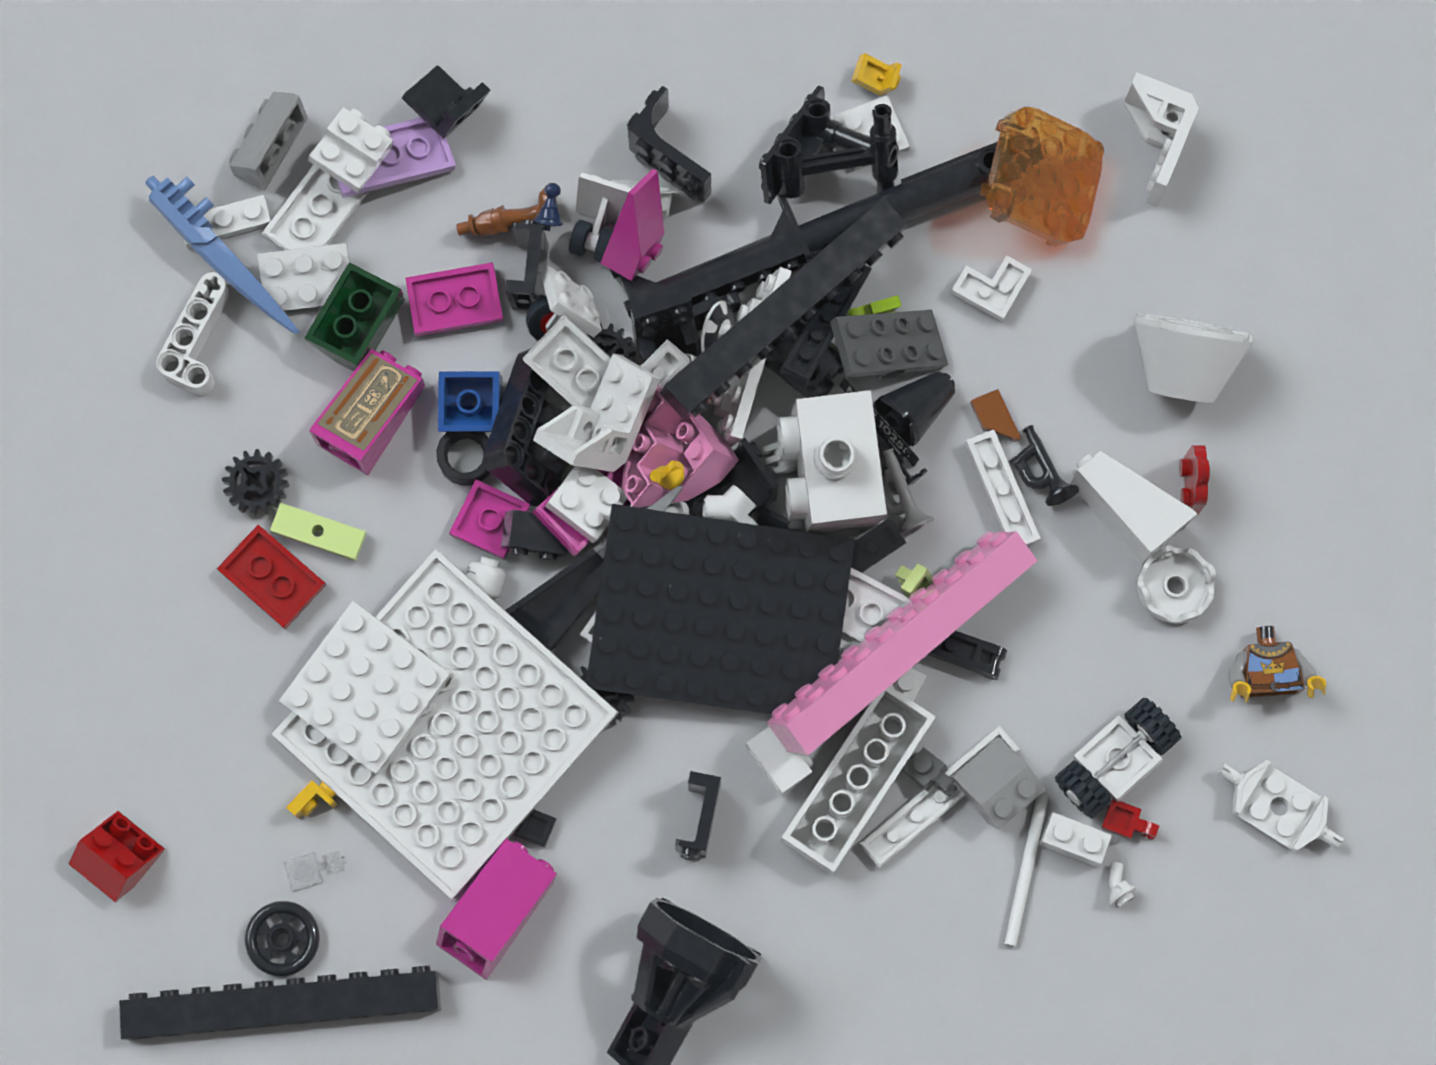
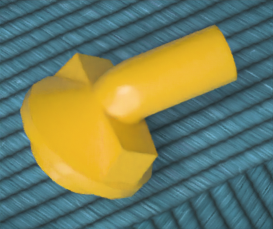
[650,460,685,490]

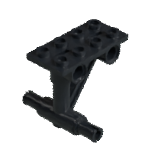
[759,85,899,204]

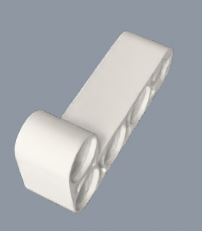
[156,272,231,396]

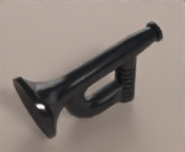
[1009,425,1079,506]

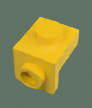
[851,53,902,96]

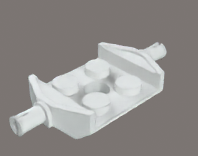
[1218,760,1344,852]

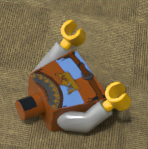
[1229,626,1327,703]

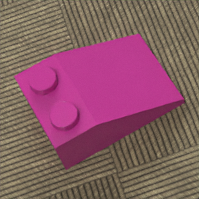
[600,169,664,281]

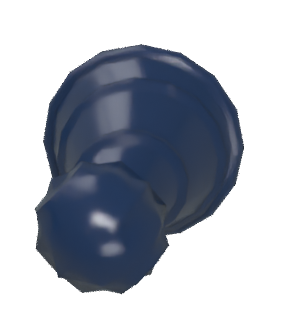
[533,182,563,231]

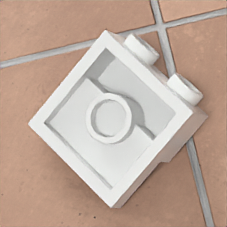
[308,107,393,193]

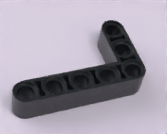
[483,348,562,507]

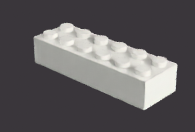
[781,687,936,876]

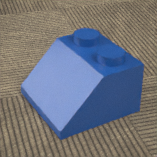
[438,371,503,432]

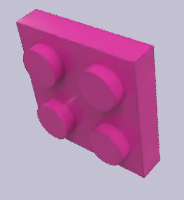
[449,480,531,560]

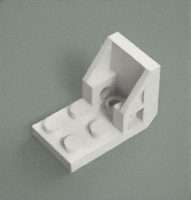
[1123,72,1199,206]
[533,353,660,472]

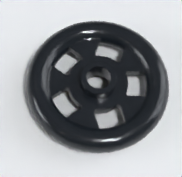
[245,901,320,976]

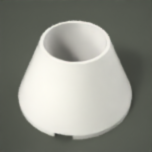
[1134,314,1256,403]

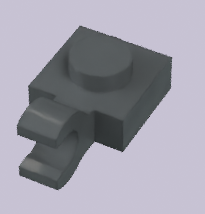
[903,747,957,797]

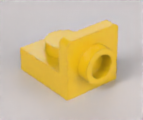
[286,780,338,819]

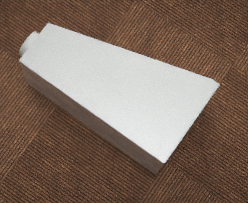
[1070,451,1197,565]

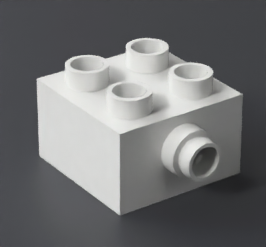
[776,390,887,533]

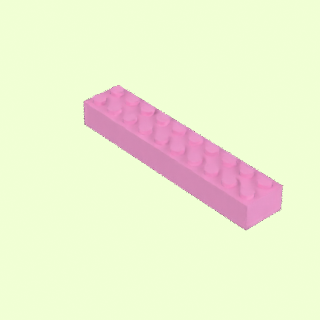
[766,531,1038,755]

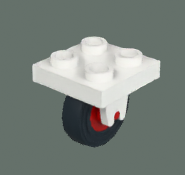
[526,266,602,341]

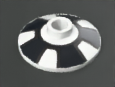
[701,301,734,352]

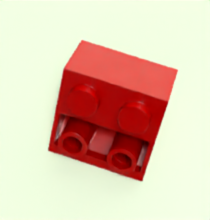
[68,811,165,903]

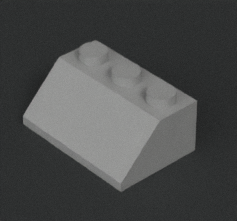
[229,92,308,191]

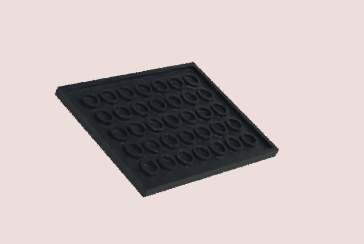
[586,504,855,714]

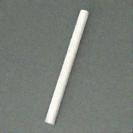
[1004,793,1049,947]

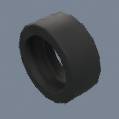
[436,432,490,486]

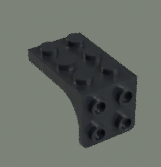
[627,86,711,203]
[685,437,779,517]

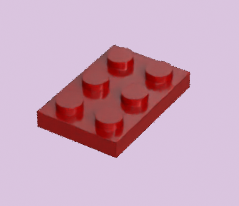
[217,524,326,630]

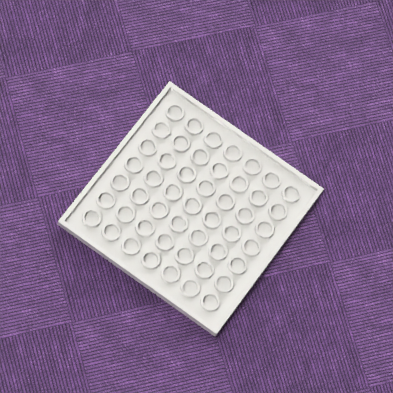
[272,549,619,900]

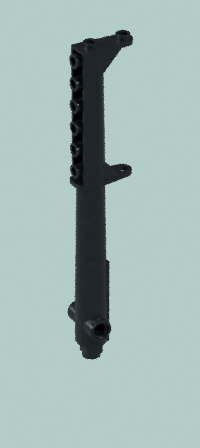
[610,136,1043,318]

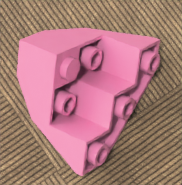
[621,386,739,508]

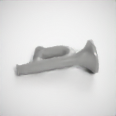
[882,448,934,533]

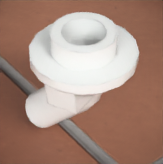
[1108,862,1136,908]

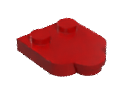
[1179,445,1210,515]

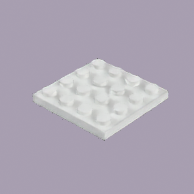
[279,601,452,775]

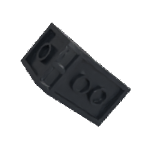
[630,289,702,364]

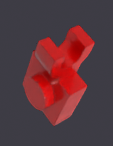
[1101,798,1160,840]

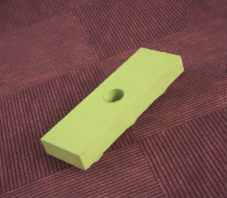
[270,503,367,561]

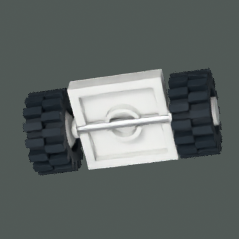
[1055,697,1182,819]

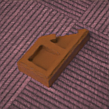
[970,389,1021,442]

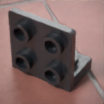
[402,65,491,139]

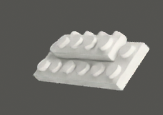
[712,267,791,447]

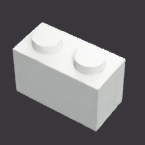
[746,727,813,797]
[1038,812,1112,868]

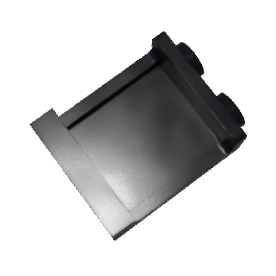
[505,220,549,311]
[675,771,721,861]

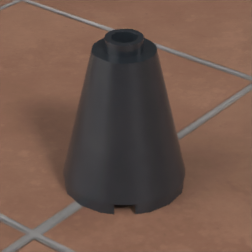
[873,371,955,447]

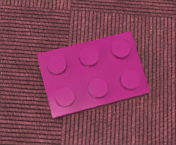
[405,262,504,337]

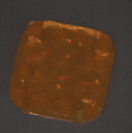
[980,107,1104,246]

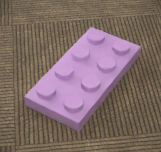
[336,118,456,198]

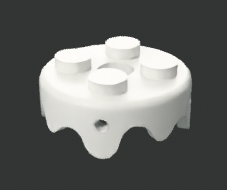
[1137,545,1216,624]

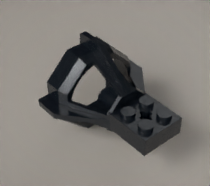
[607,897,762,1065]

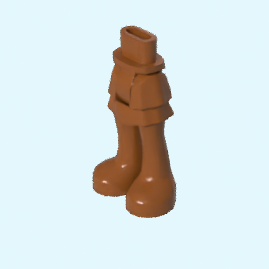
[456,188,559,237]

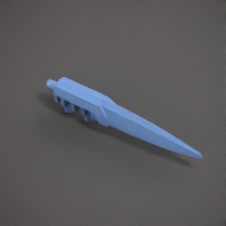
[145,176,300,334]

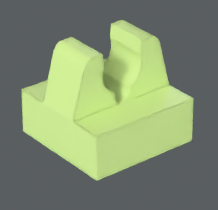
[895,563,932,598]

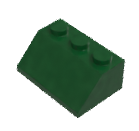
[304,262,405,371]

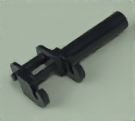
[875,423,928,491]

